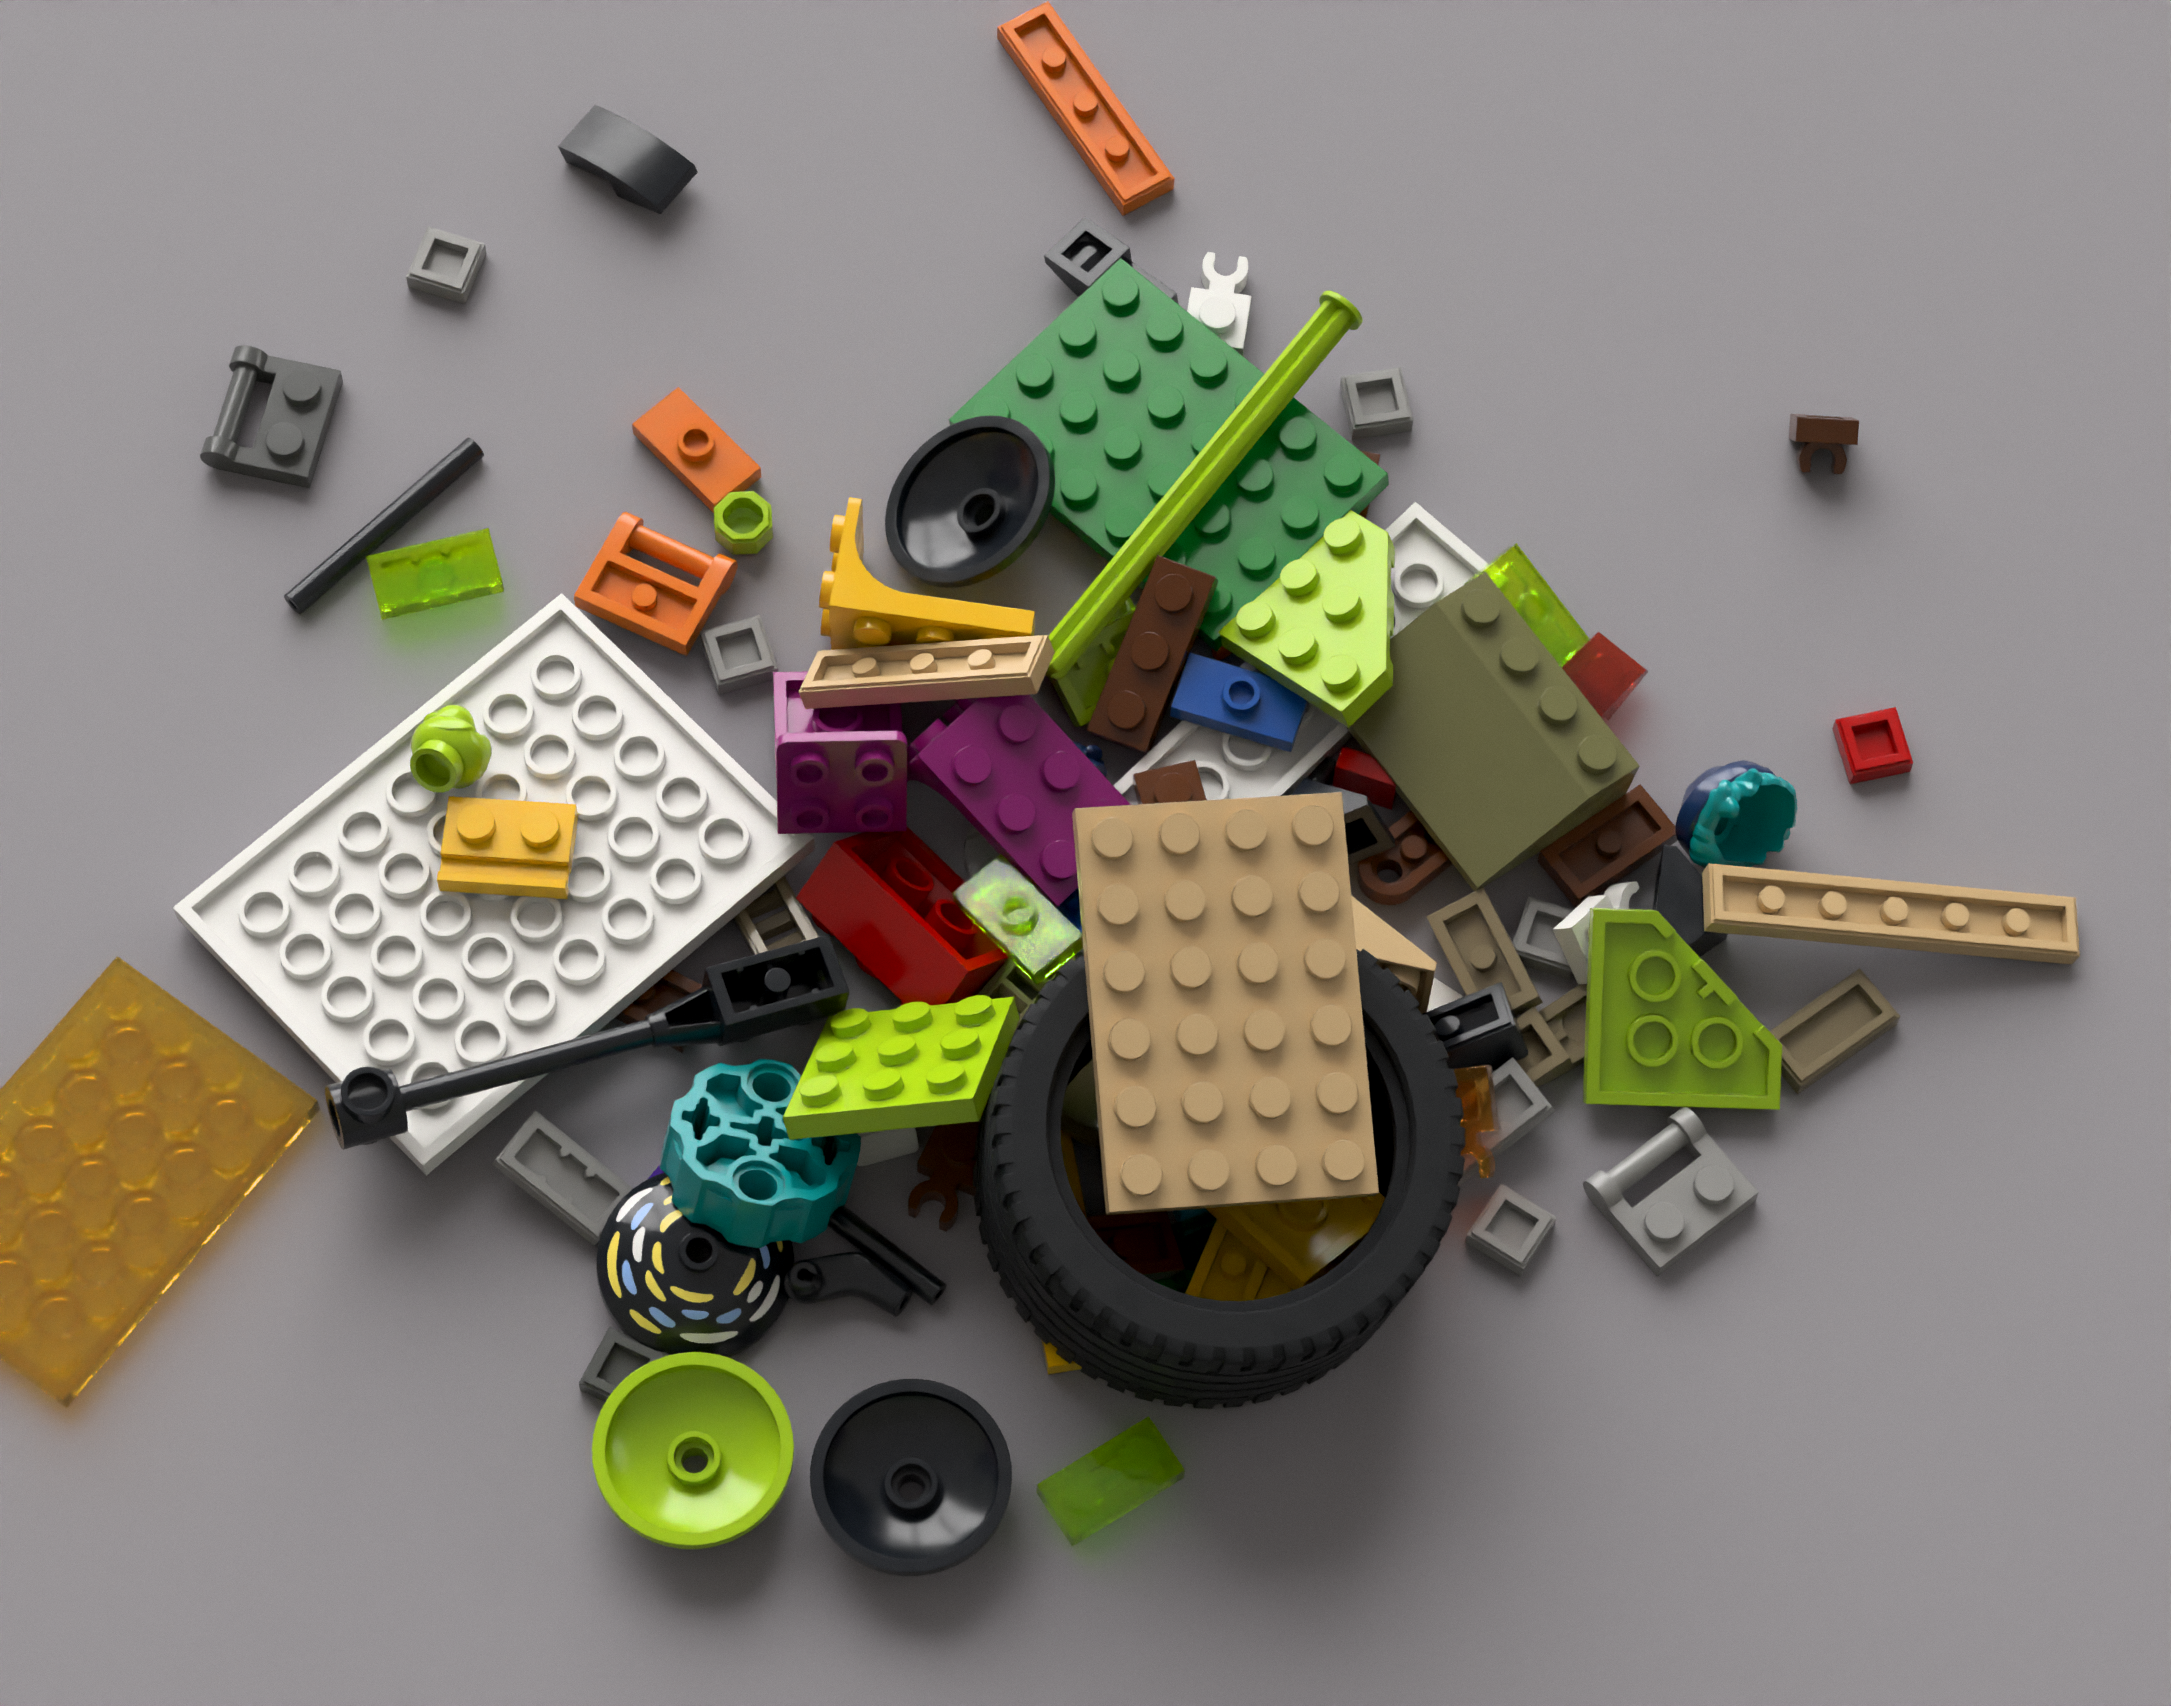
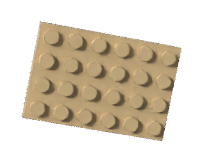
[1072,792,1379,1215]

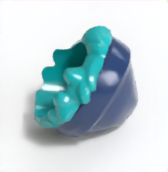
[1675,760,1798,868]

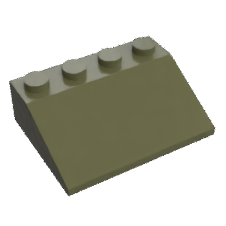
[1346,572,1640,891]

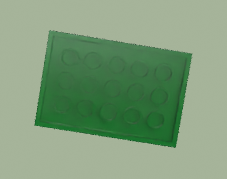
[949,258,1389,652]

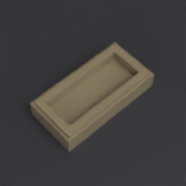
[1770,968,1900,1095]

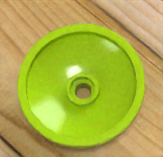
[592,1352,794,1549]

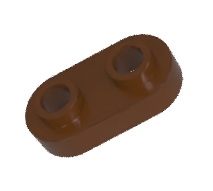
[1357,810,1452,905]

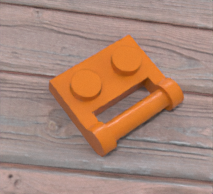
[574,511,738,656]

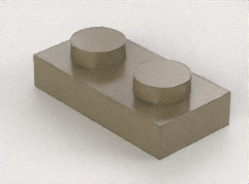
[1426,887,1543,1017]

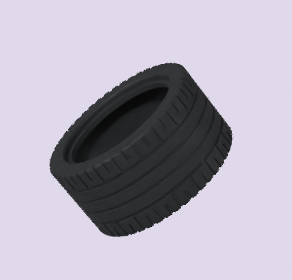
[973,948,1465,1409]

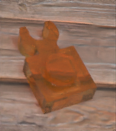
[1454,1065,1499,1178]

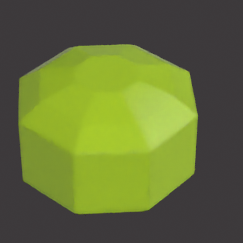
[714,491,773,555]

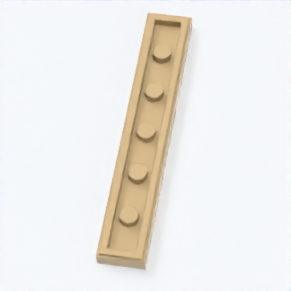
[1702,863,2080,965]

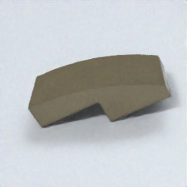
[1516,984,1587,1087]

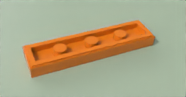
[997,1,1175,216]

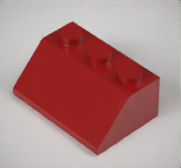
[796,827,1025,1006]

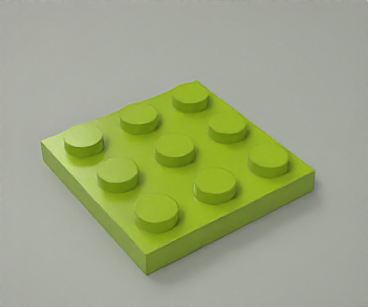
[783,995,1020,1140]

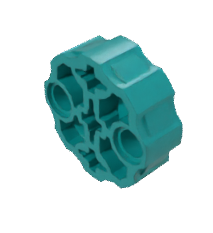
[660,1059,861,1248]

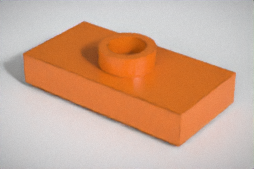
[632,387,761,513]

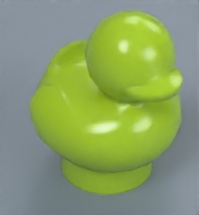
[410,705,492,793]

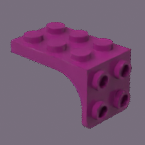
[773,671,907,834]
[907,695,1131,911]

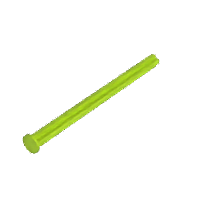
[1045,291,1363,681]

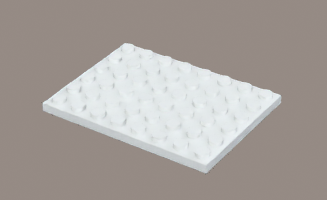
[173,593,816,1176]

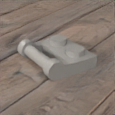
[1583,1107,1759,1277]

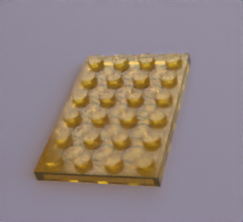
[0,956,320,1408]

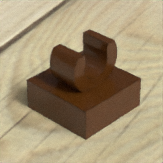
[1789,414,1859,474]

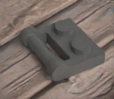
[200,345,343,489]

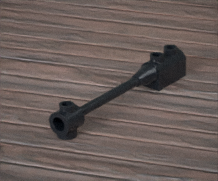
[325,935,850,1150]

